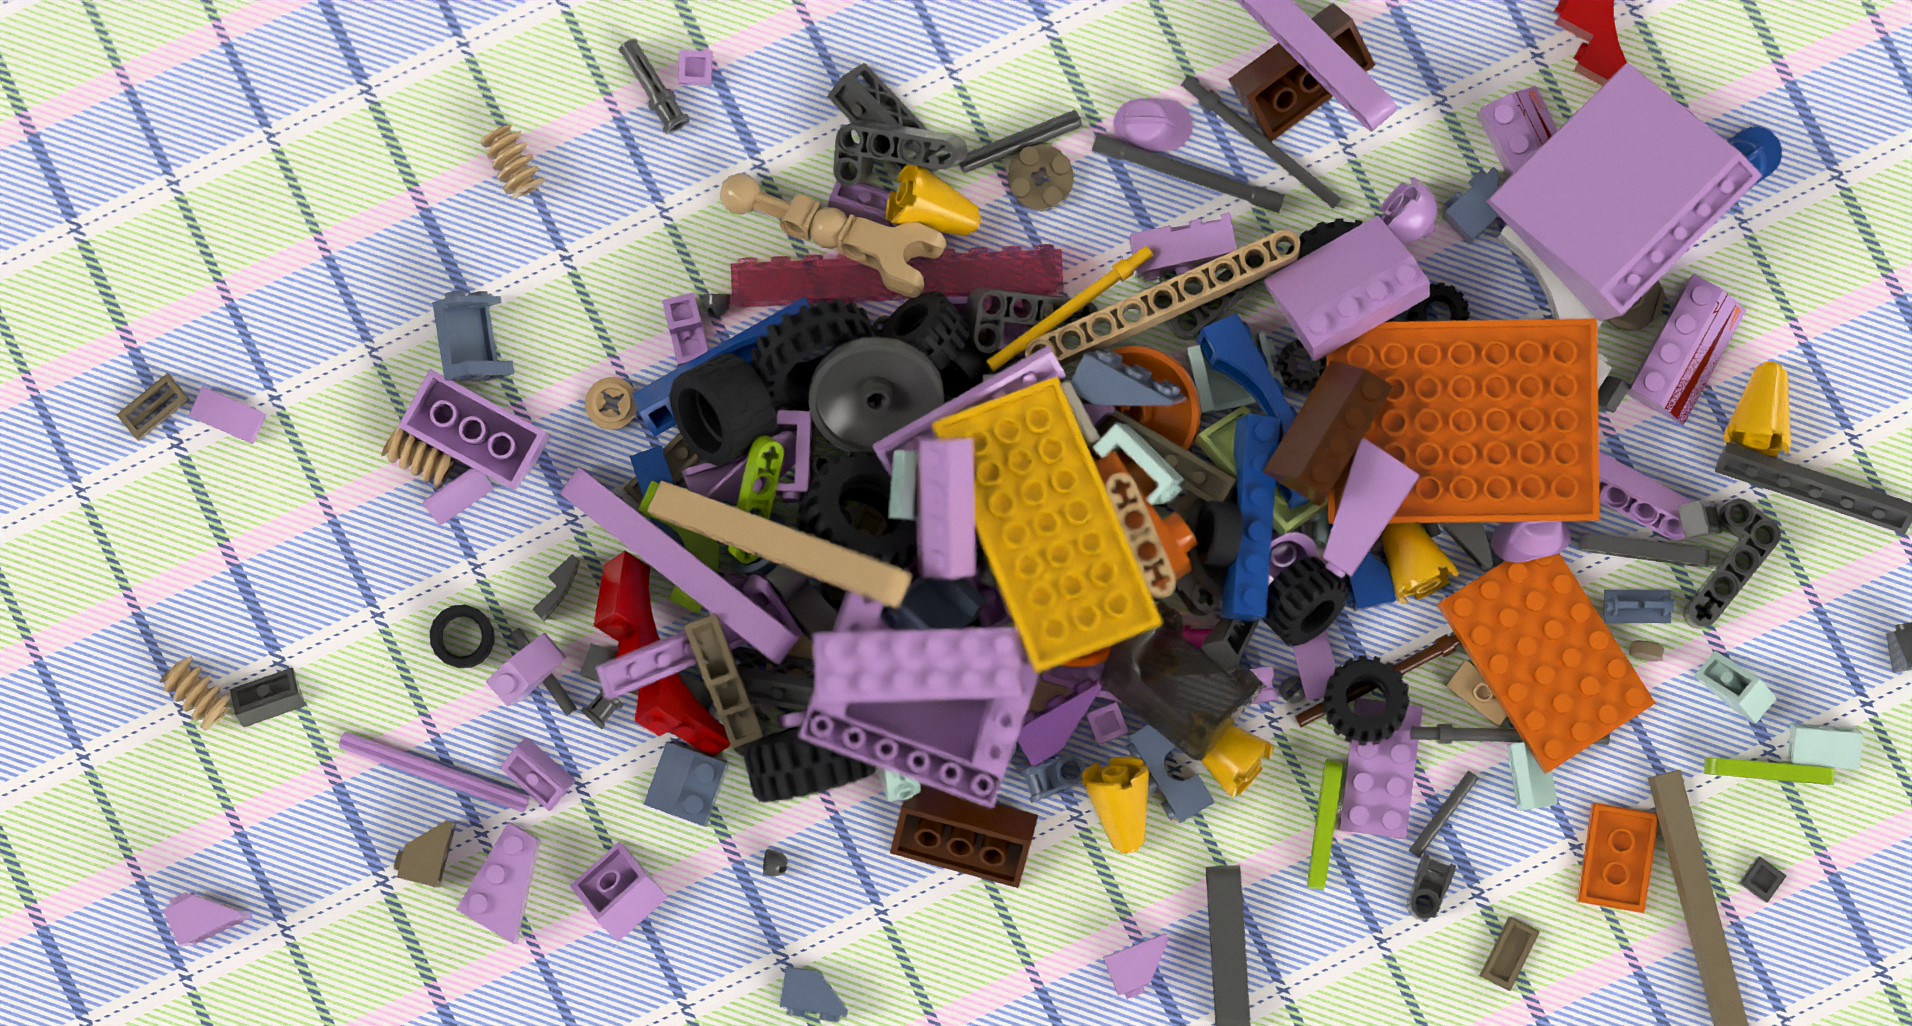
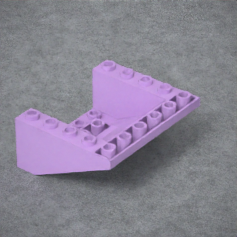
[1486,63,1762,321]
[798,590,1040,808]

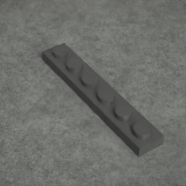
[1715,442,1912,534]

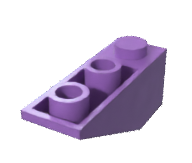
[1016,677,1103,766]

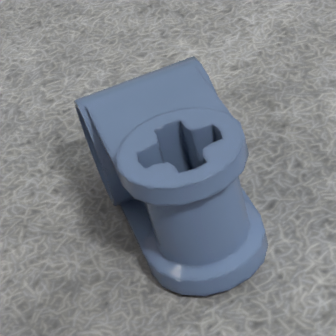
[1020,755,1085,803]

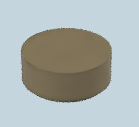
[1629,640,1664,662]

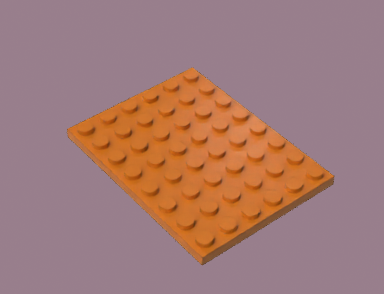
[1327,318,1600,524]

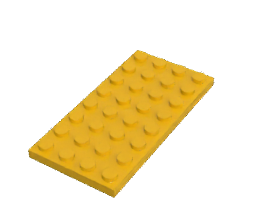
[931,376,1162,674]

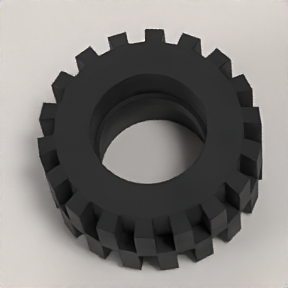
[879,291,970,371]
[1261,556,1348,646]
[1323,655,1410,746]

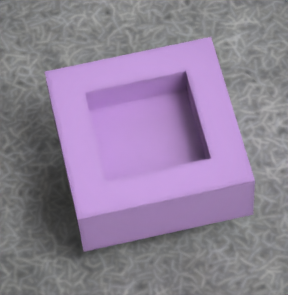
[678,50,713,86]
[1085,702,1129,745]

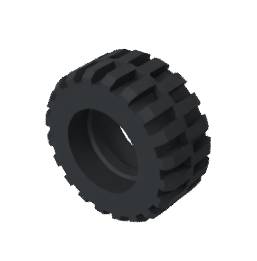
[797,451,917,571]
[743,726,877,803]

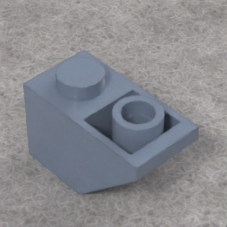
[1442,167,1498,245]
[780,966,848,1022]

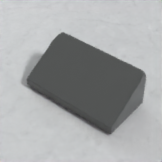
[230,667,305,727]

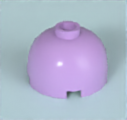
[1379,177,1437,245]

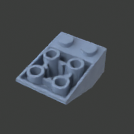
[1070,348,1187,406]

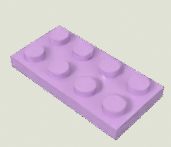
[1339,698,1423,839]

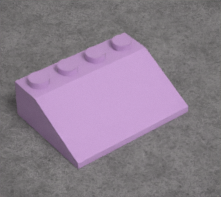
[1263,216,1430,361]

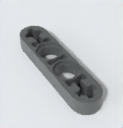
[1579,533,1710,567]

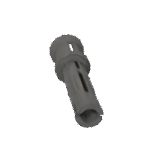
[619,38,690,134]

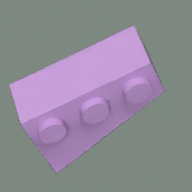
[1129,212,1237,281]
[456,822,541,944]

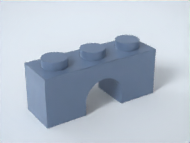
[1126,716,1215,823]

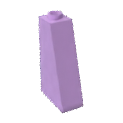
[1323,437,1420,578]

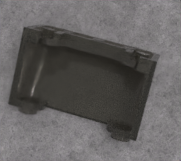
[1101,601,1264,761]

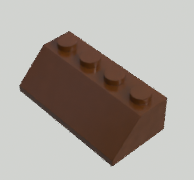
[1228,3,1376,142]
[1263,361,1394,507]
[890,783,1038,888]

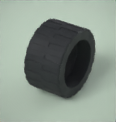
[670,353,775,466]

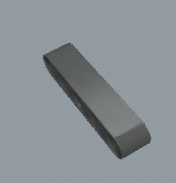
[1206,865,1251,1026]

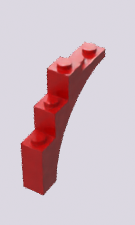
[1554,0,1627,86]
[593,551,731,758]

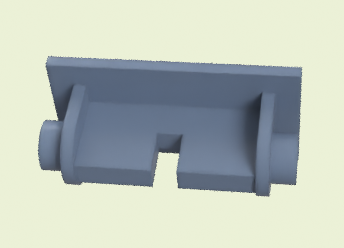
[1604,590,1674,623]

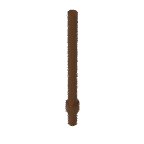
[1295,633,1462,728]

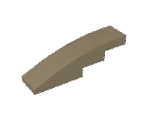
[684,613,764,748]

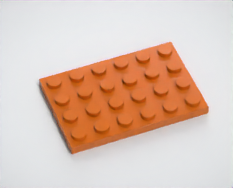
[1436,553,1656,774]

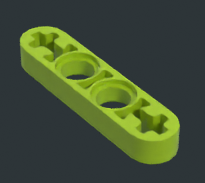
[728,436,784,564]
[1703,757,1835,785]
[1307,759,1343,891]

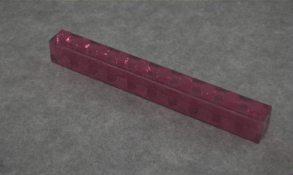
[731,244,1063,308]

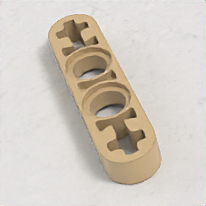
[1106,473,1176,599]

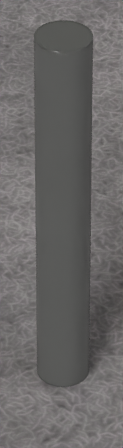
[509,628,577,716]
[1408,770,1479,858]

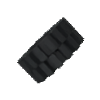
[1407,282,1470,322]

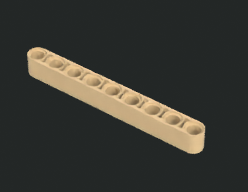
[1025,230,1300,367]
[647,481,912,608]

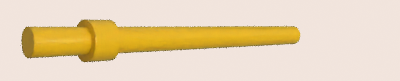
[986,245,1153,372]

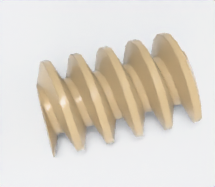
[480,124,545,199]
[381,427,456,489]
[159,656,231,731]

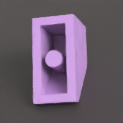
[486,633,567,707]
[1103,933,1169,999]

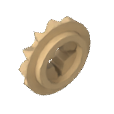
[585,377,637,430]

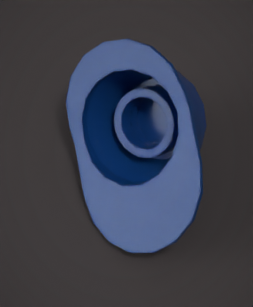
[1727,127,1782,188]

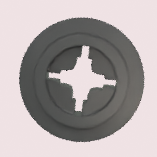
[1277,340,1327,392]

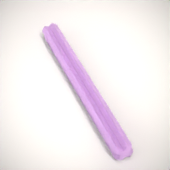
[339,732,530,812]

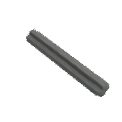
[958,110,1082,173]

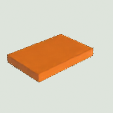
[1576,803,1659,913]

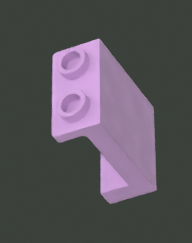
[775,410,814,503]

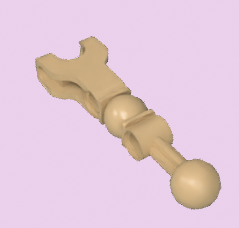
[720,173,946,298]

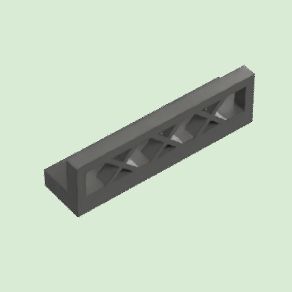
[827,62,951,173]
[731,646,815,711]

